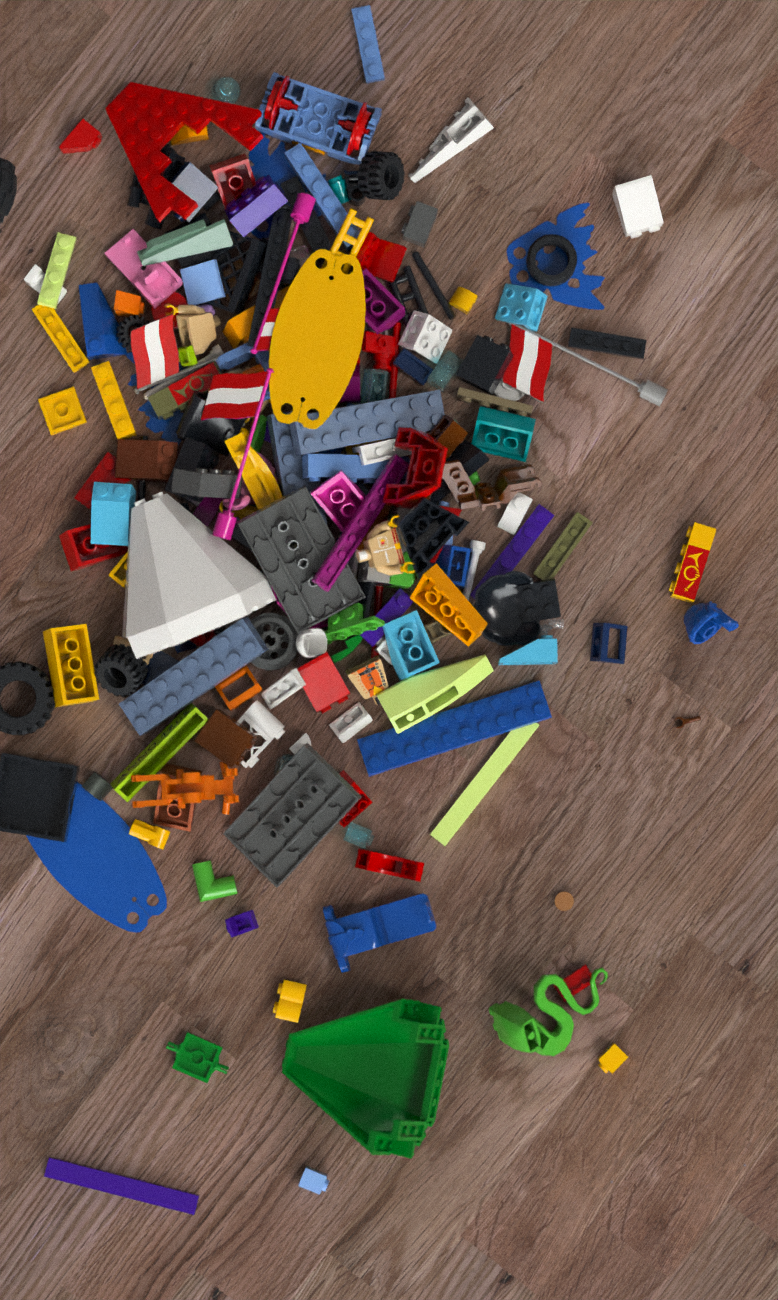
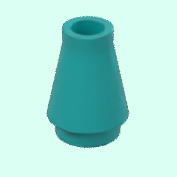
[328,175,350,204]

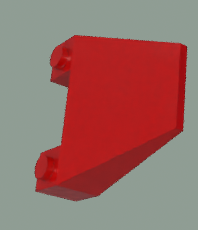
[383,428,448,509]

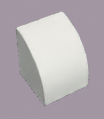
[289,733,312,754]

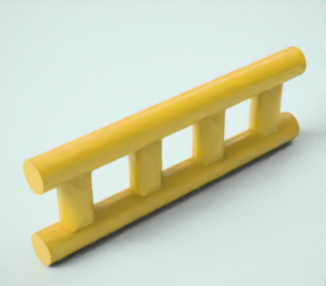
[321,208,374,278]

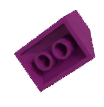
[362,269,405,334]

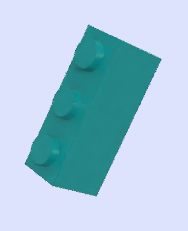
[471,406,536,462]

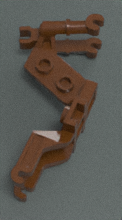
[425,460,542,511]

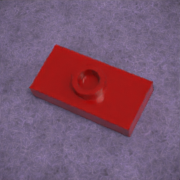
[361,331,396,356]
[553,964,596,1002]

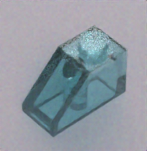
[427,350,463,392]
[343,822,374,849]

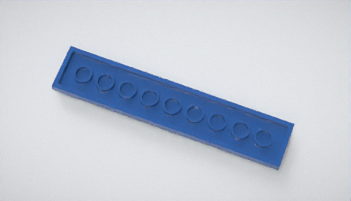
[357,681,552,777]

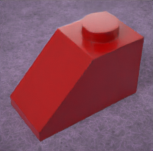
[59,119,102,154]

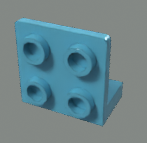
[495,283,548,332]

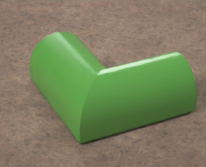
[192,860,238,902]

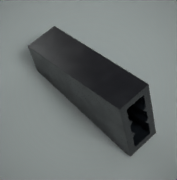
[430,439,489,504]

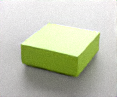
[178,345,198,367]

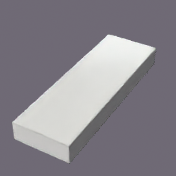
[261,668,306,710]

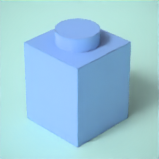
[298,1166,329,1195]

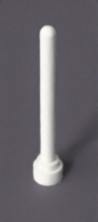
[144,344,224,400]
[463,540,486,601]

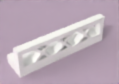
[352,431,430,465]

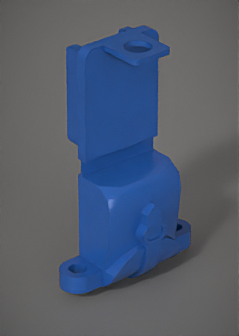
[323,893,437,973]

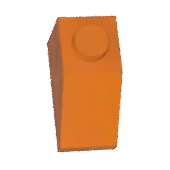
[114,290,145,317]

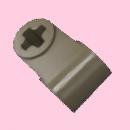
[424,621,452,644]

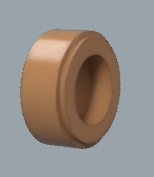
[554,892,574,911]

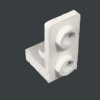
[24,264,67,305]

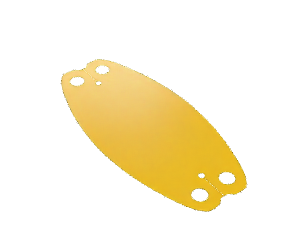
[269,249,366,429]

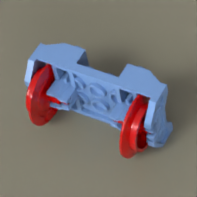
[255,72,382,165]

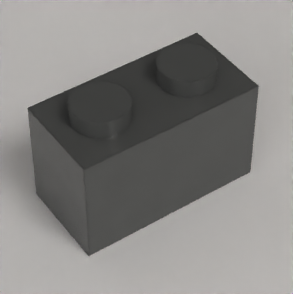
[401,201,438,248]

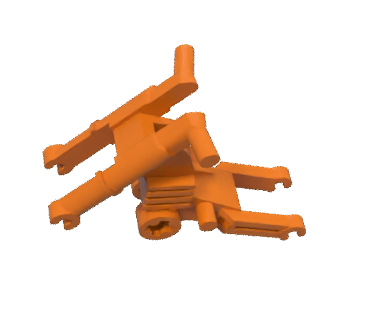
[131,762,239,814]

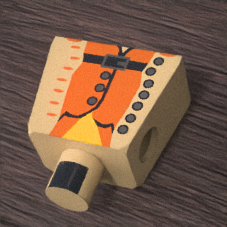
[346,655,389,705]

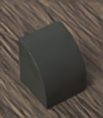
[82,772,113,801]

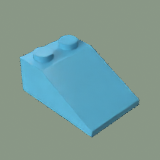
[91,482,136,546]
[383,610,440,681]
[498,635,558,665]

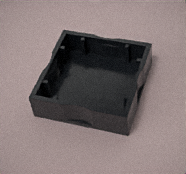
[0,753,80,842]

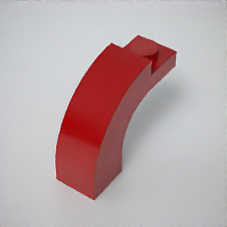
[355,849,424,882]

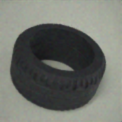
[526,234,577,286]

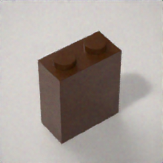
[194,709,256,768]

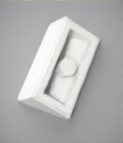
[329,702,373,743]

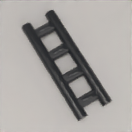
[388,266,429,328]

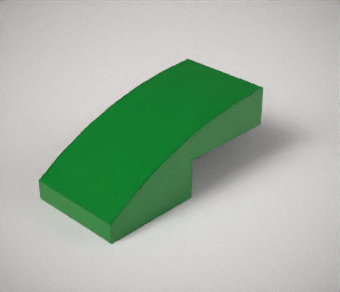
[331,635,363,664]

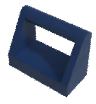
[590,623,628,664]

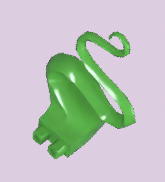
[489,968,608,1056]

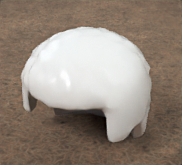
[296,628,327,659]

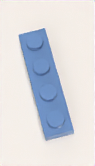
[352,5,385,84]

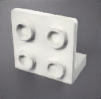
[398,310,452,364]

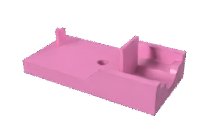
[105,229,183,309]

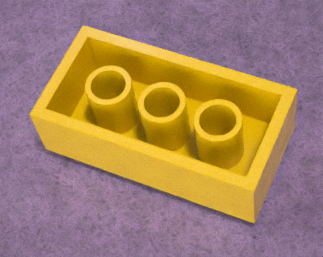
[43,624,99,707]

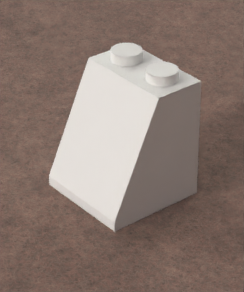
[612,175,663,238]

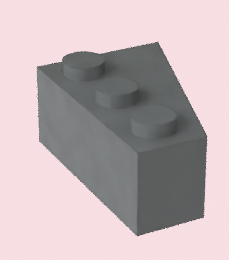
[171,468,242,499]

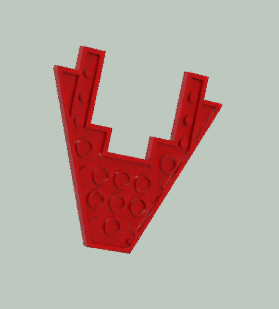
[105,82,264,222]

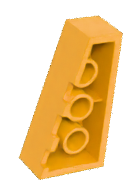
[223,286,289,349]
[410,563,488,647]

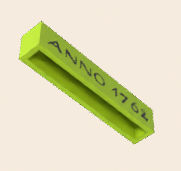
[110,703,209,802]

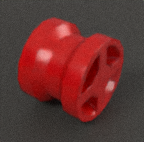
[373,354,392,373]

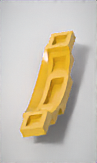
[225,433,283,510]

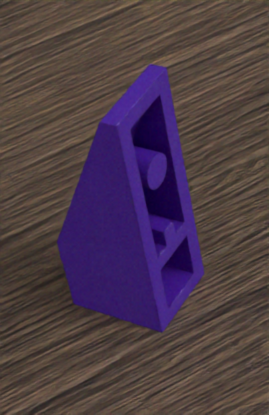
[360,588,414,647]

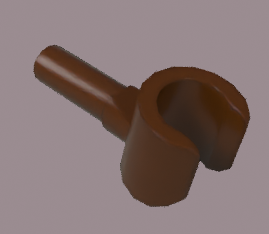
[674,716,701,728]

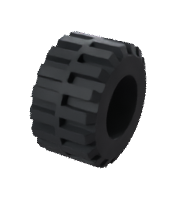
[357,151,405,200]
[94,644,148,697]

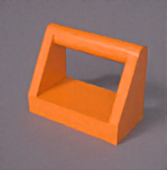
[215,665,263,711]

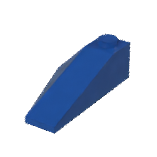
[79,283,127,360]

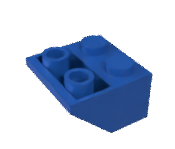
[428,545,471,589]

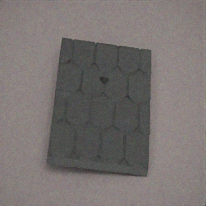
[237,485,365,634]
[223,743,362,887]

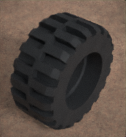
[0,661,55,736]

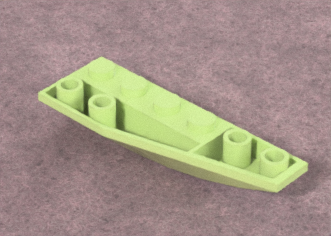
[376,654,494,734]

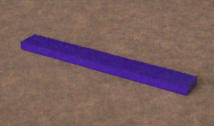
[44,1157,199,1215]

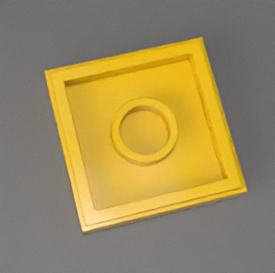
[38,386,87,436]

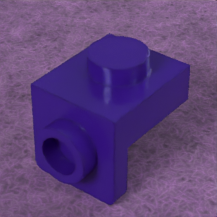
[225,909,259,937]

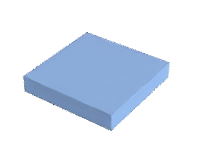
[180,259,225,305]

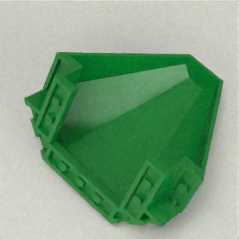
[282,999,449,1159]

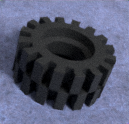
[116,315,150,350]

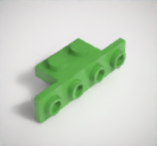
[324,603,385,644]

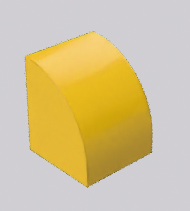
[448,287,478,315]

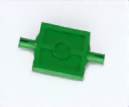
[166,1032,229,1083]

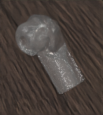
[539,618,564,637]

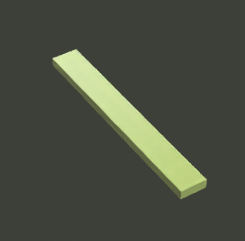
[430,723,539,846]

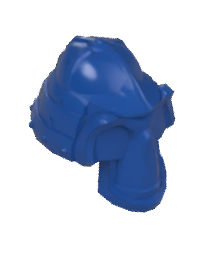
[684,601,739,644]

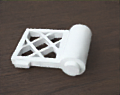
[237,700,285,768]

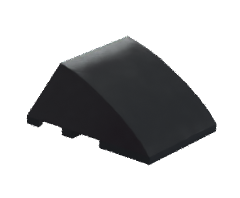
[397,497,469,579]

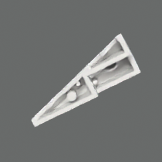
[408,98,494,183]

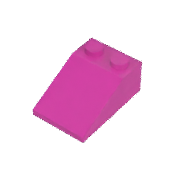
[310,470,366,532]

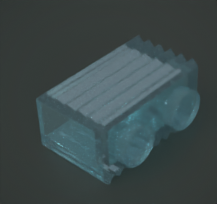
[360,369,388,404]

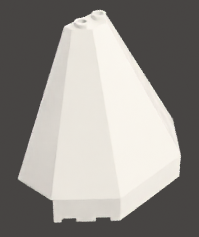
[122,491,276,659]

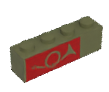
[147,361,222,420]

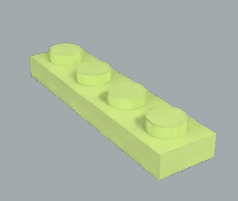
[37,232,76,309]

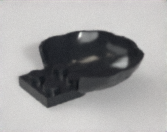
[474,571,561,646]

